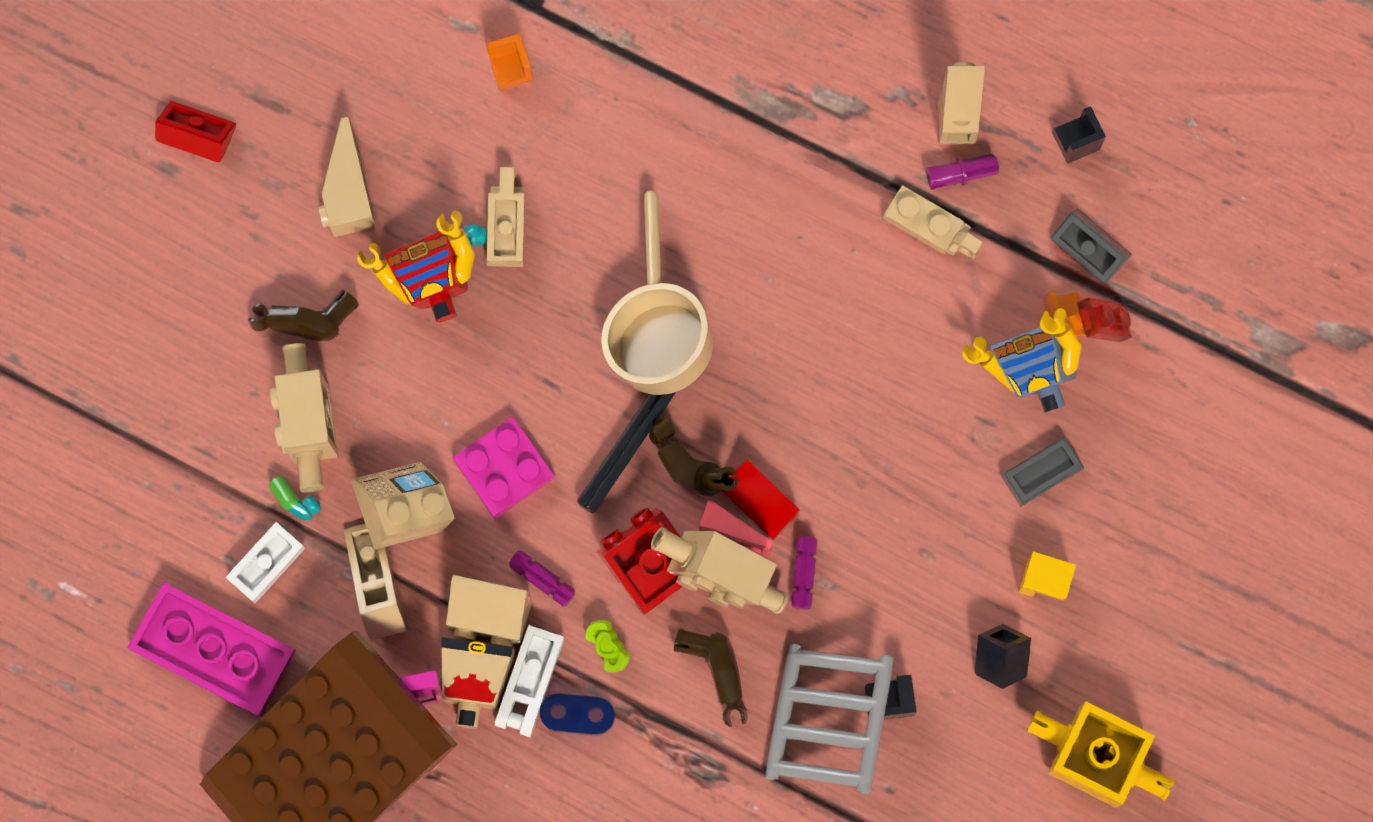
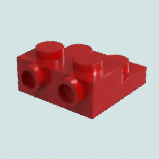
[597,507,683,615]

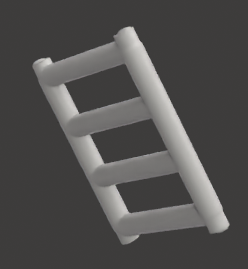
[765,643,894,794]

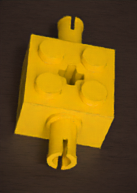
[1026,701,1175,808]

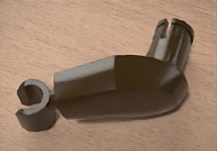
[248,290,359,341]
[649,418,739,496]
[674,628,748,727]

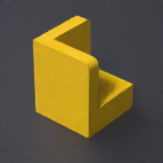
[1018,551,1076,600]

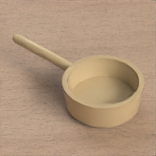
[601,190,713,395]

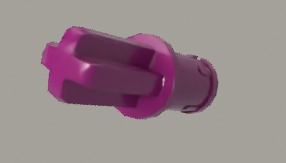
[926,154,999,190]

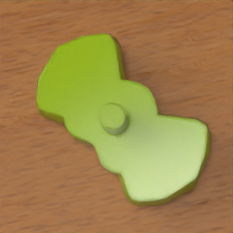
[585,619,630,673]

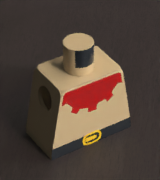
[442,637,516,729]

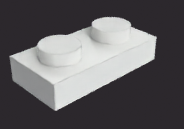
[225,522,305,603]

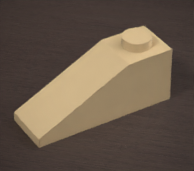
[318,117,376,237]
[343,524,406,641]

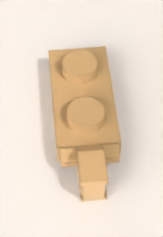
[487,167,525,267]
[883,185,983,259]

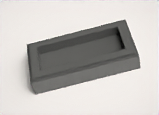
[1001,437,1084,507]

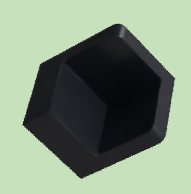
[1052,106,1106,164]
[975,624,1031,689]
[864,674,917,720]

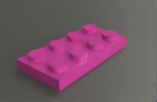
[127,582,296,717]

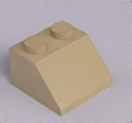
[446,575,532,647]

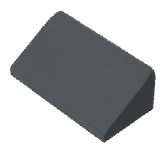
[1050,209,1132,285]

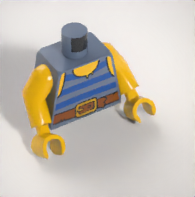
[963,308,1082,413]

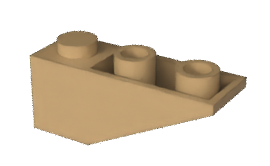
[938,62,985,144]

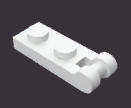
[495,625,565,738]

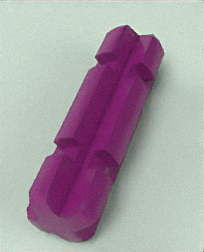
[792,536,817,610]
[509,550,575,606]

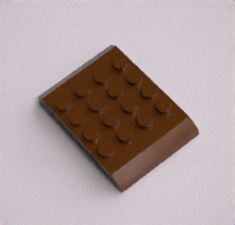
[200,631,458,822]

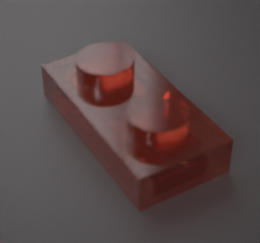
[1076,298,1132,342]

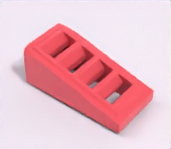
[699,500,772,557]

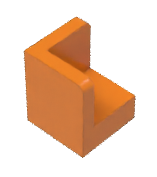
[486,33,533,90]
[1043,291,1095,337]

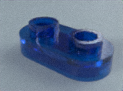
[540,693,615,736]

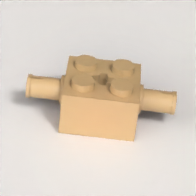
[270,343,338,492]
[651,527,788,614]

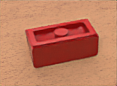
[155,101,236,162]
[721,460,800,540]

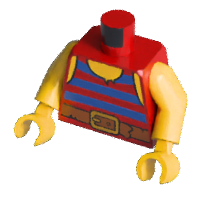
[357,210,475,322]

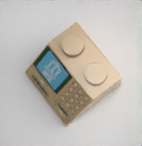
[351,462,455,550]

